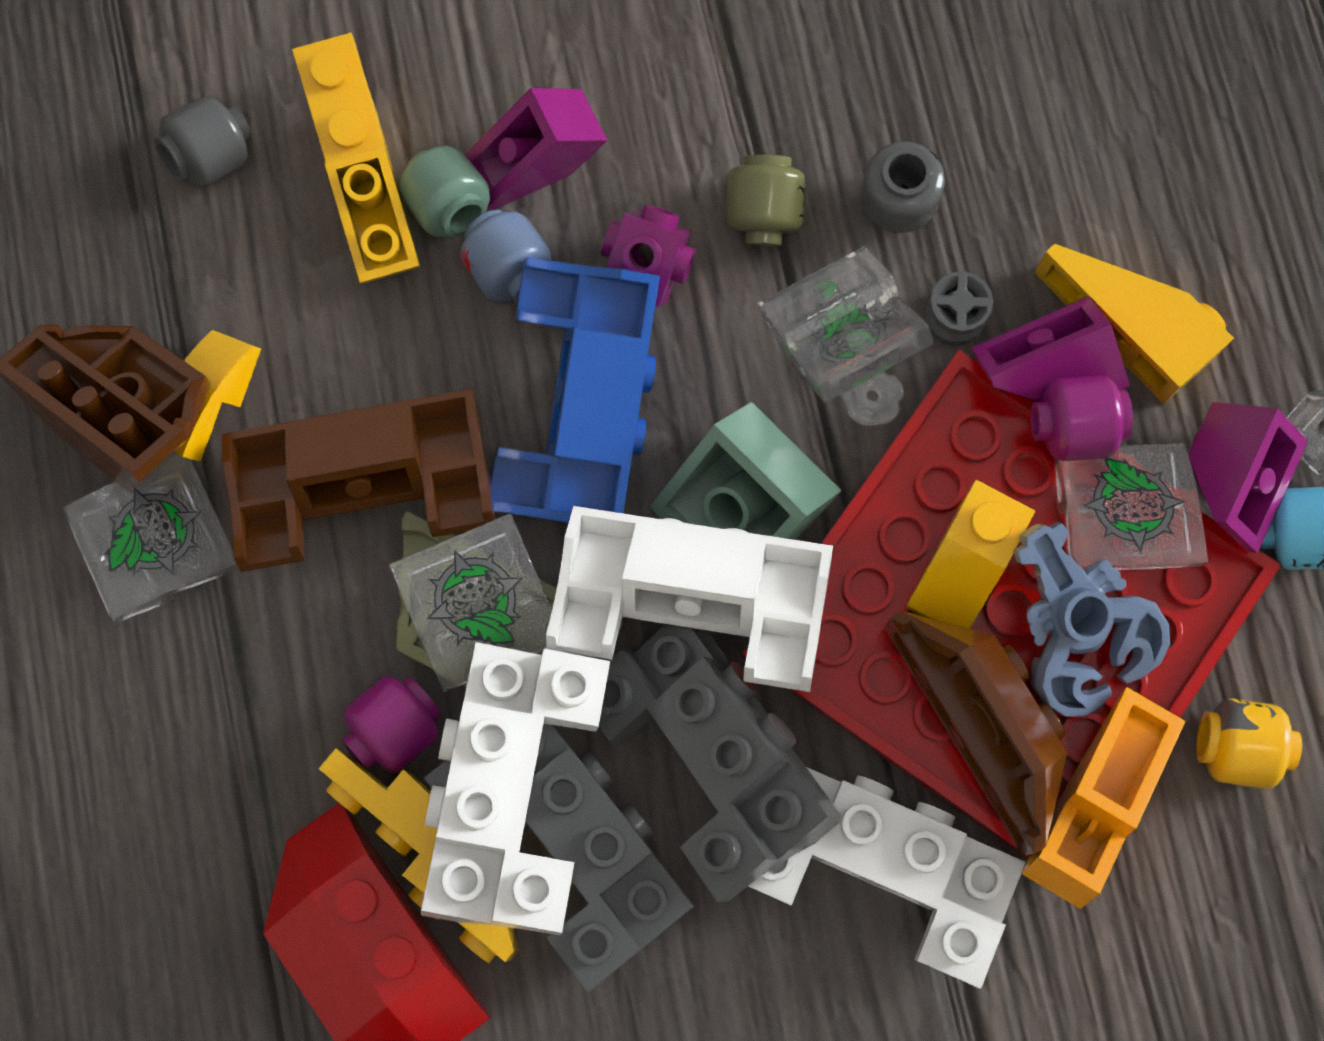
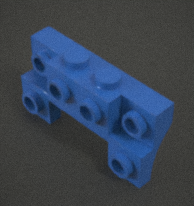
[491,257,660,523]

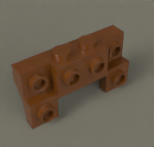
[222,388,496,572]

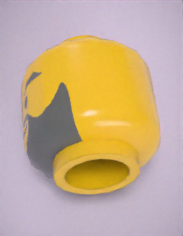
[1196,698,1302,789]

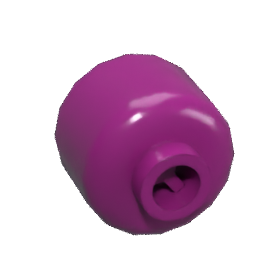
[1031,375,1133,461]
[341,676,441,773]

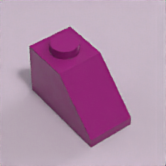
[465,88,608,210]
[971,296,1130,402]
[1187,402,1308,553]

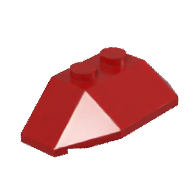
[263,803,491,1041]

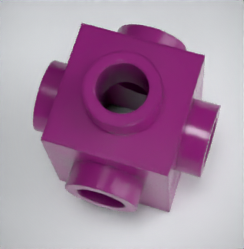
[601,204,696,307]

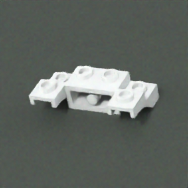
[546,506,833,692]
[421,642,610,936]
[748,767,1025,989]

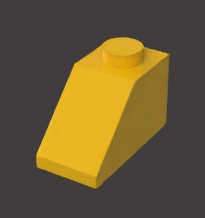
[905,480,1035,629]

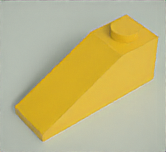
[1034,244,1234,404]

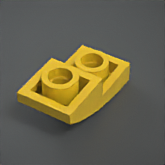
[176,330,261,462]

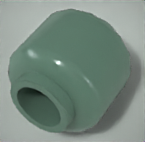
[398,146,490,238]

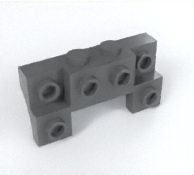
[599,624,843,902]
[424,724,694,993]

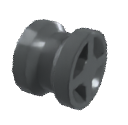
[924,271,994,346]

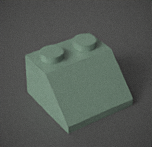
[649,402,842,540]

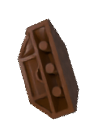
[0,325,210,493]
[884,611,1067,856]

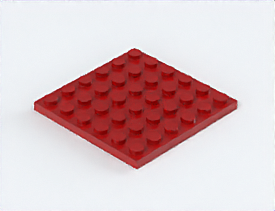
[741,350,1281,860]

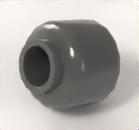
[154,96,251,188]
[860,141,945,233]

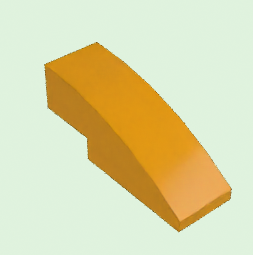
[1021,687,1186,909]

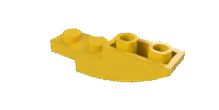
[292,33,420,284]
[319,748,519,963]

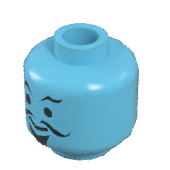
[1261,487,1324,570]

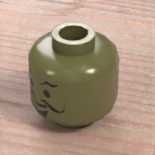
[725,154,806,246]

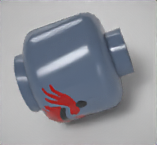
[460,210,553,303]

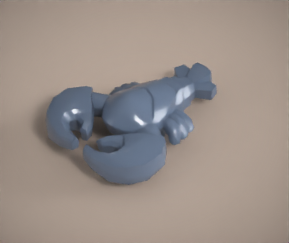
[1014,522,1170,716]

